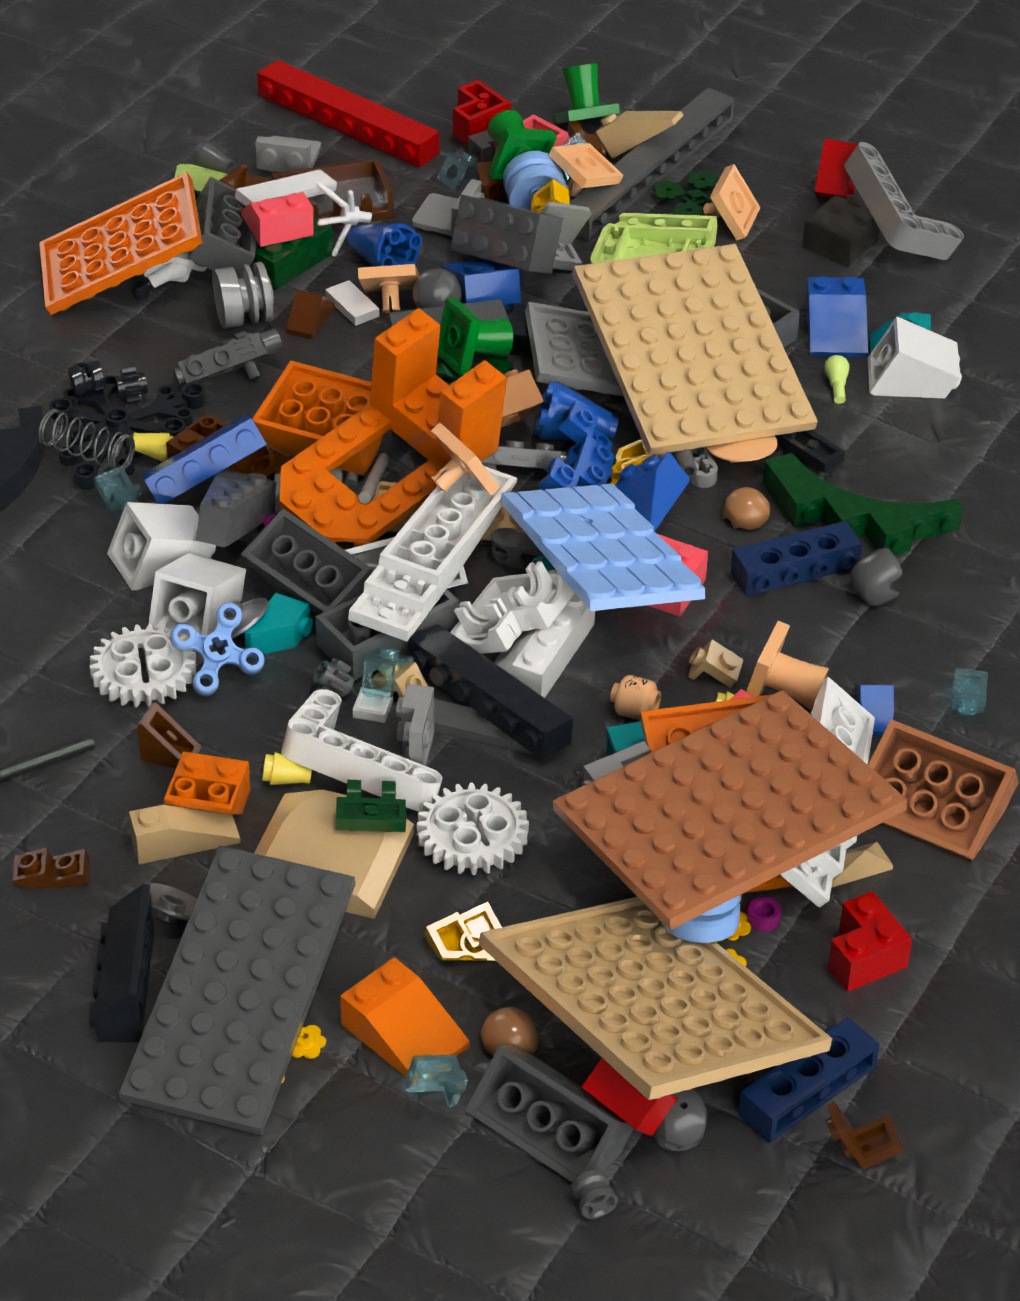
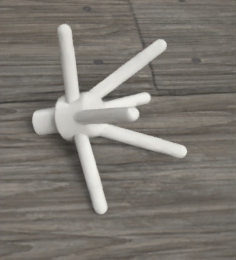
[316,182,372,257]

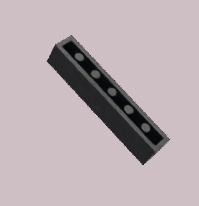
[408,625,574,760]

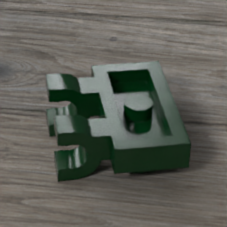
[336,779,406,832]

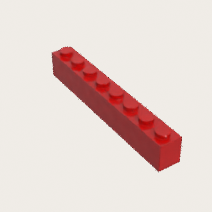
[257,60,439,168]

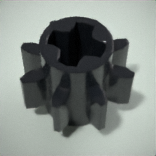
[114,366,148,404]

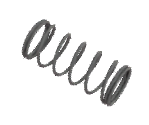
[38,409,135,472]

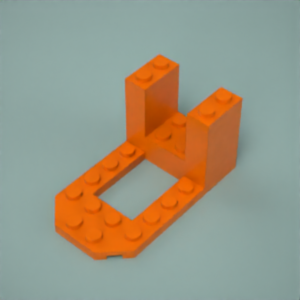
[279,308,507,546]

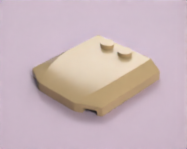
[254,790,414,919]

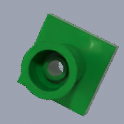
[554,63,620,124]
[487,110,557,179]
[438,298,513,375]

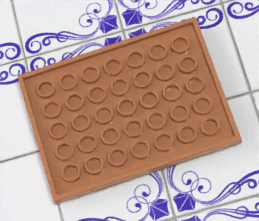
[553,690,907,930]

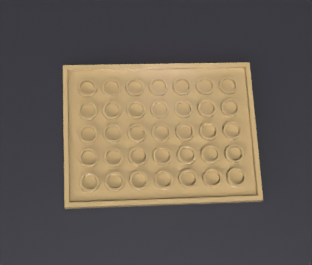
[572,244,818,456]
[478,897,832,1100]

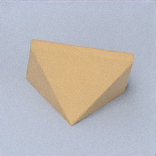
[831,842,893,888]

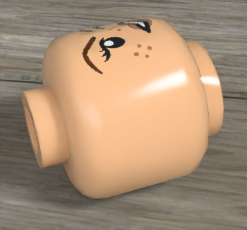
[610,675,661,721]

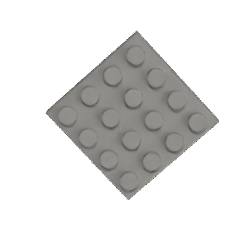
[525,302,623,396]

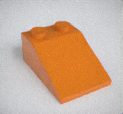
[340,957,470,1086]

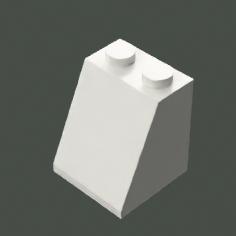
[867,317,962,398]
[107,502,216,590]
[148,553,246,641]

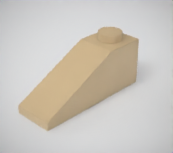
[596,111,684,159]
[129,805,241,865]

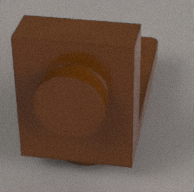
[826,1101,905,1170]

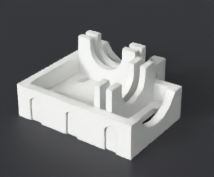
[450,561,575,654]

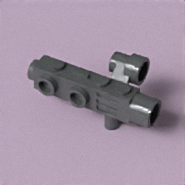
[172,328,283,386]
[481,440,566,470]

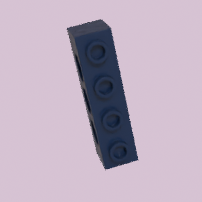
[730,521,862,596]
[739,1017,880,1143]

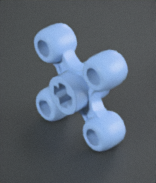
[170,602,265,696]

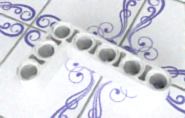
[281,689,442,812]

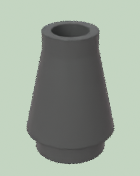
[193,142,234,174]

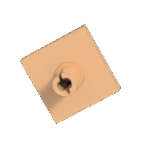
[548,143,623,197]
[703,164,760,240]
[358,264,419,314]
[431,422,500,496]

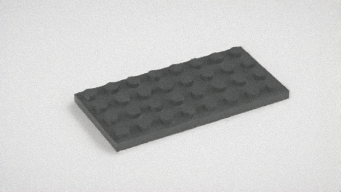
[119,845,356,1135]

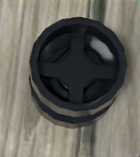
[68,361,105,396]

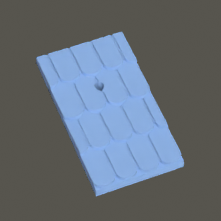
[502,484,705,611]

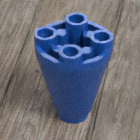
[347,223,422,267]
[532,381,619,441]

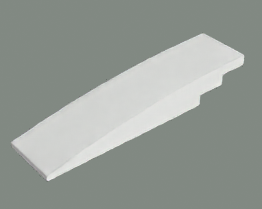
[348,466,517,642]
[780,677,875,908]

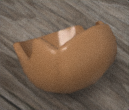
[721,487,771,530]
[480,1007,540,1056]

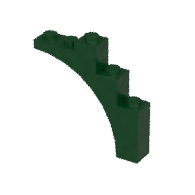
[763,453,963,555]

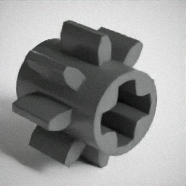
[313,658,354,698]

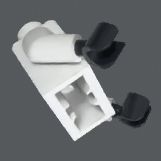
[131,251,207,301]

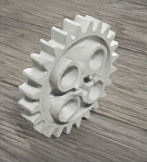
[89,624,197,707]
[417,783,529,875]

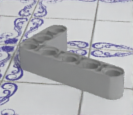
[844,142,964,260]

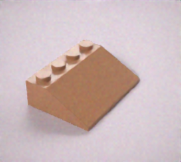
[868,719,1019,861]

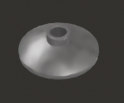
[224,598,269,639]
[145,883,197,924]

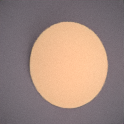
[706,436,777,463]

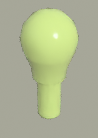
[824,355,850,404]

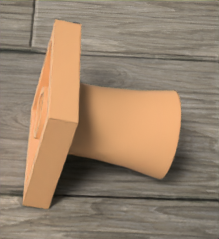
[746,621,829,710]

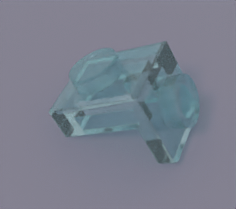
[93,466,142,512]
[951,668,988,715]
[404,1055,467,1107]

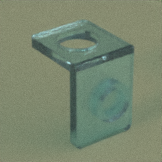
[437,151,478,189]
[362,649,414,698]

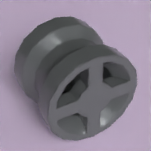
[571,1170,618,1219]

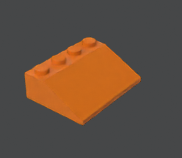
[252,361,384,476]

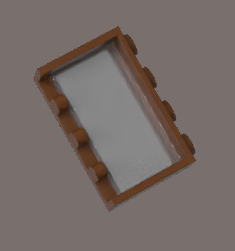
[272,159,394,227]

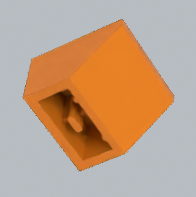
[164,751,251,814]

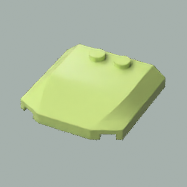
[590,213,717,264]

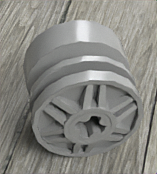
[212,262,274,329]

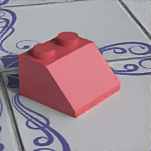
[241,192,314,247]

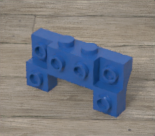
[538,401,615,491]

